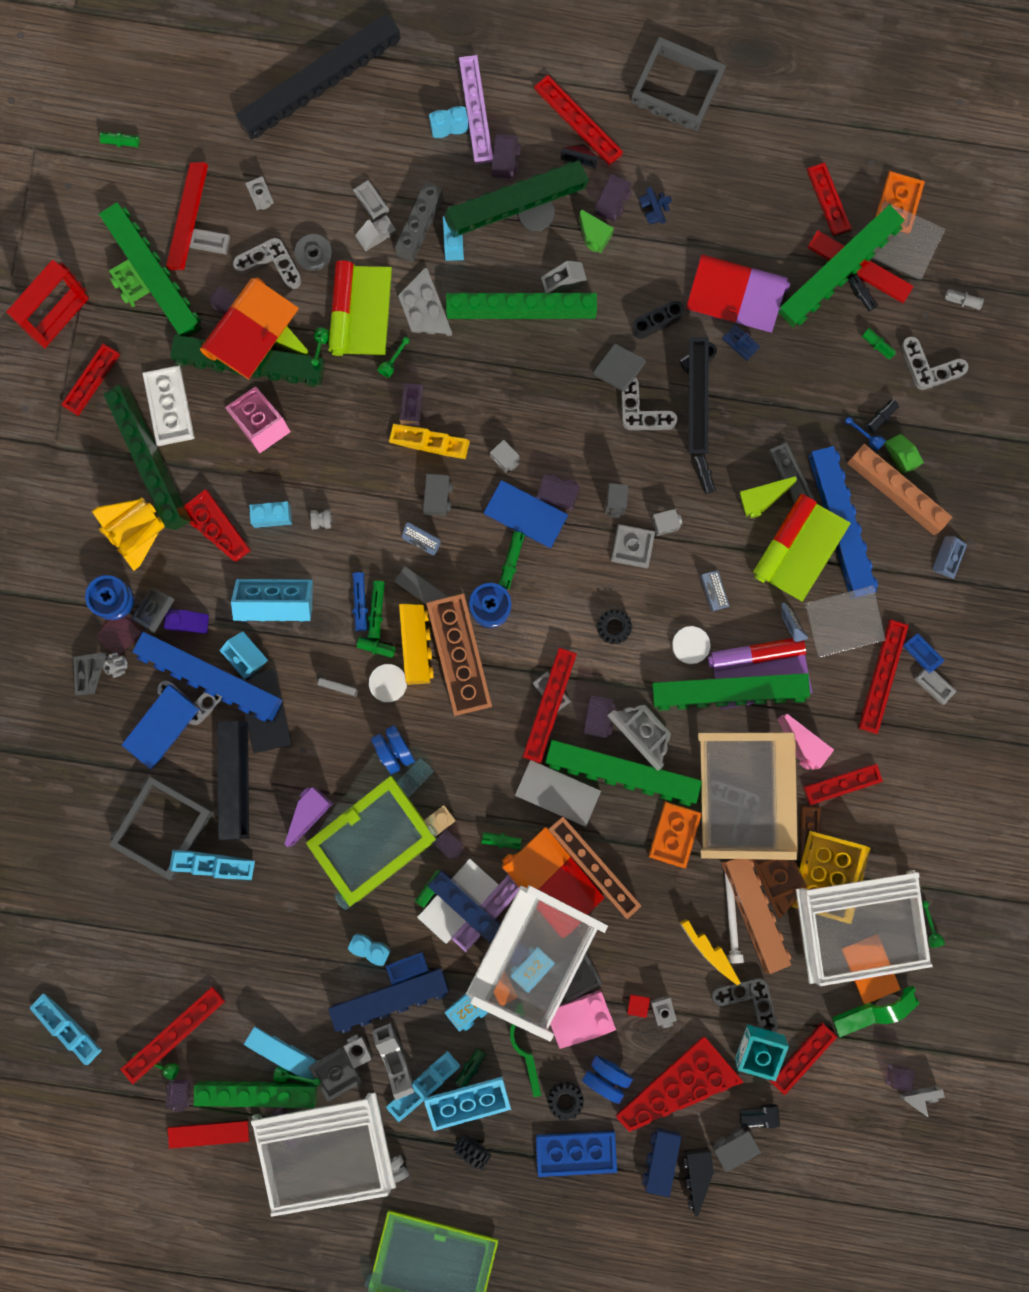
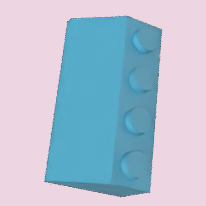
[231,579,313,622]
[424,1077,511,1131]

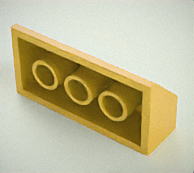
[399,604,434,685]

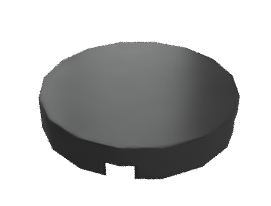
[518,201,555,231]

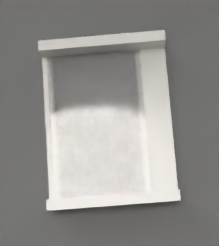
[796,870,932,986]
[466,885,608,1042]
[251,1092,396,1217]

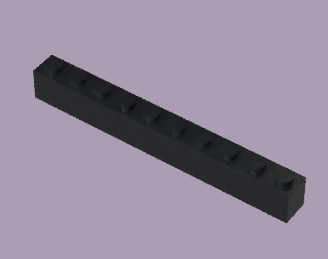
[235,13,401,140]

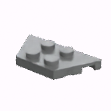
[398,268,452,336]
[607,705,671,771]

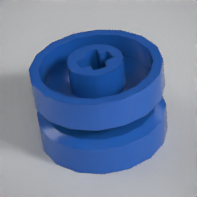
[85,575,134,620]
[469,583,512,628]
[371,725,415,775]
[582,1055,633,1104]

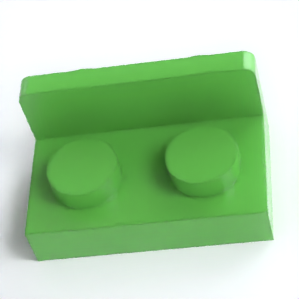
[109,259,150,307]

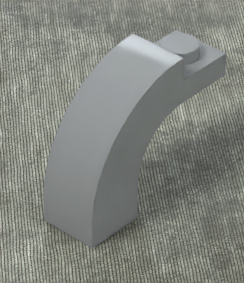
[372,1023,414,1100]

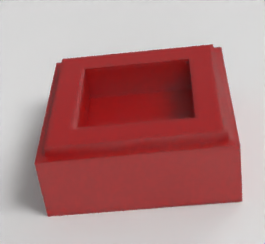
[627,994,650,1018]

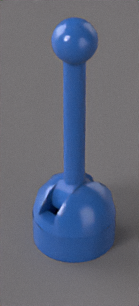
[845,417,886,452]

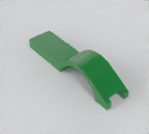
[832,985,919,1038]
[510,1004,541,1097]

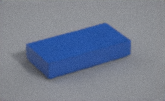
[903,633,945,674]
[385,952,429,985]

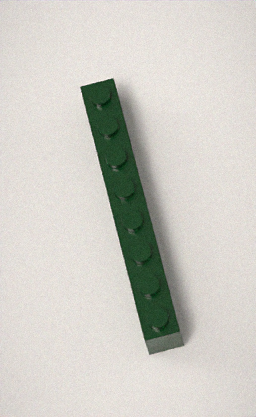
[444,161,589,238]
[170,335,325,387]
[103,385,191,530]

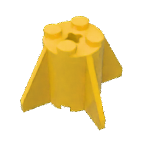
[91,497,164,571]

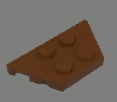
[752,859,807,919]

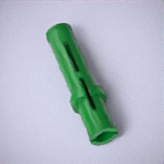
[499,531,525,589]
[368,581,385,639]

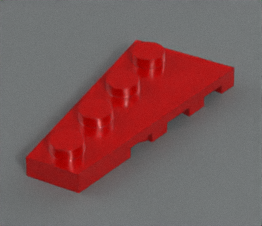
[184,489,251,562]

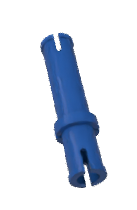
[352,572,368,631]

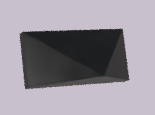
[560,144,598,168]

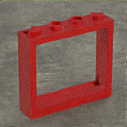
[6,259,89,349]

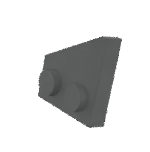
[73,653,106,696]

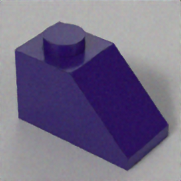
[164,609,209,634]

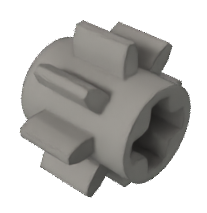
[103,652,128,678]

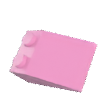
[225,386,290,453]
[777,714,834,770]
[545,989,616,1049]

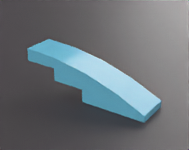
[169,850,255,880]
[30,993,102,1065]
[244,1026,317,1080]
[386,1051,460,1122]

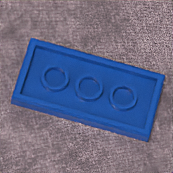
[484,480,568,549]
[122,685,200,770]
[536,1130,617,1177]

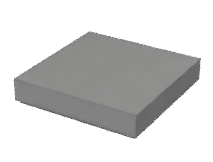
[611,524,655,569]

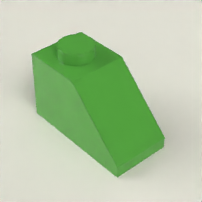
[579,210,614,253]
[884,434,924,475]

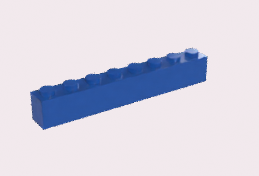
[808,446,878,599]
[133,632,283,722]

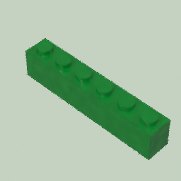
[194,1081,318,1108]

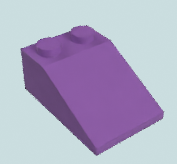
[284,787,333,847]

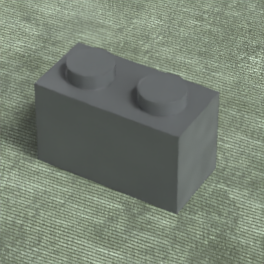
[423,474,453,517]
[605,483,628,518]
[712,1127,761,1172]

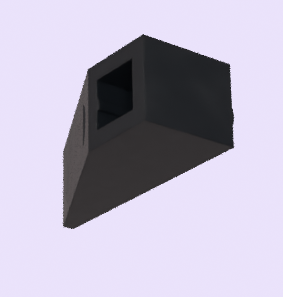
[682,1147,714,1217]

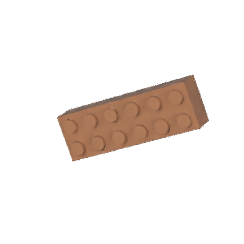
[426,594,492,716]

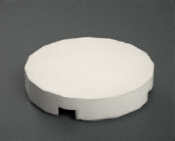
[672,626,710,665]
[369,664,407,702]

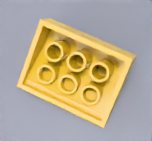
[791,831,871,924]

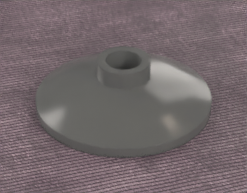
[294,234,332,271]

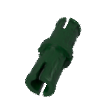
[455,1048,487,1088]

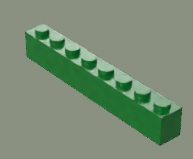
[99,202,202,337]
[778,204,905,328]
[446,293,597,319]
[652,673,810,711]
[545,740,702,806]

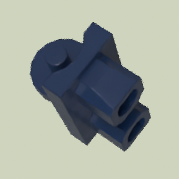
[639,187,672,224]
[722,324,760,361]

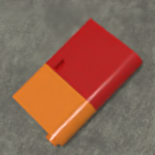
[200,278,299,380]
[501,827,604,938]

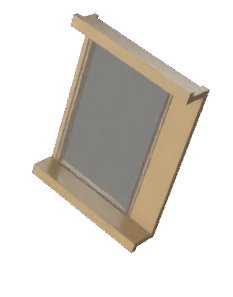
[698,733,798,860]

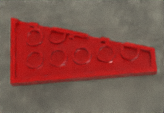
[615,1036,744,1132]

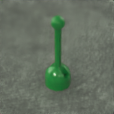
[311,328,330,366]
[377,337,410,378]
[922,900,945,948]
[133,1052,180,1081]
[273,1065,321,1087]

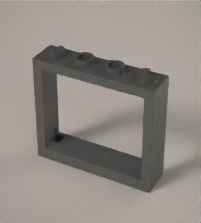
[631,37,726,131]
[109,777,214,880]

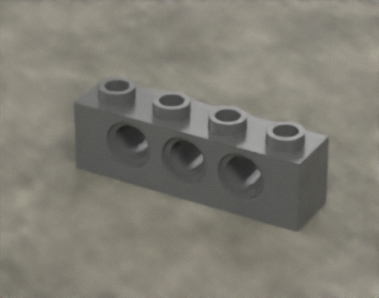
[395,182,443,263]

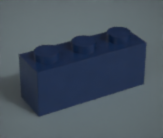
[642,1127,681,1197]

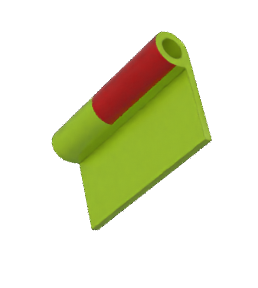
[328,260,392,356]
[753,494,851,602]

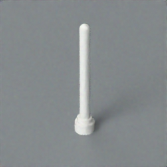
[725,874,744,963]

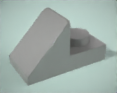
[355,215,397,252]
[899,1086,945,1117]

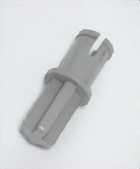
[945,289,984,310]

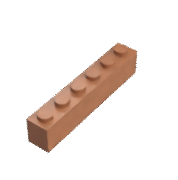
[847,444,952,535]
[548,817,641,919]
[721,859,791,974]

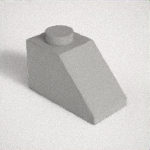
[541,261,587,293]

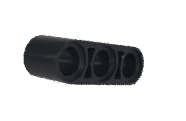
[632,301,684,339]

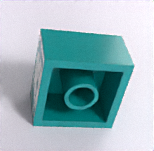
[735,1024,789,1081]

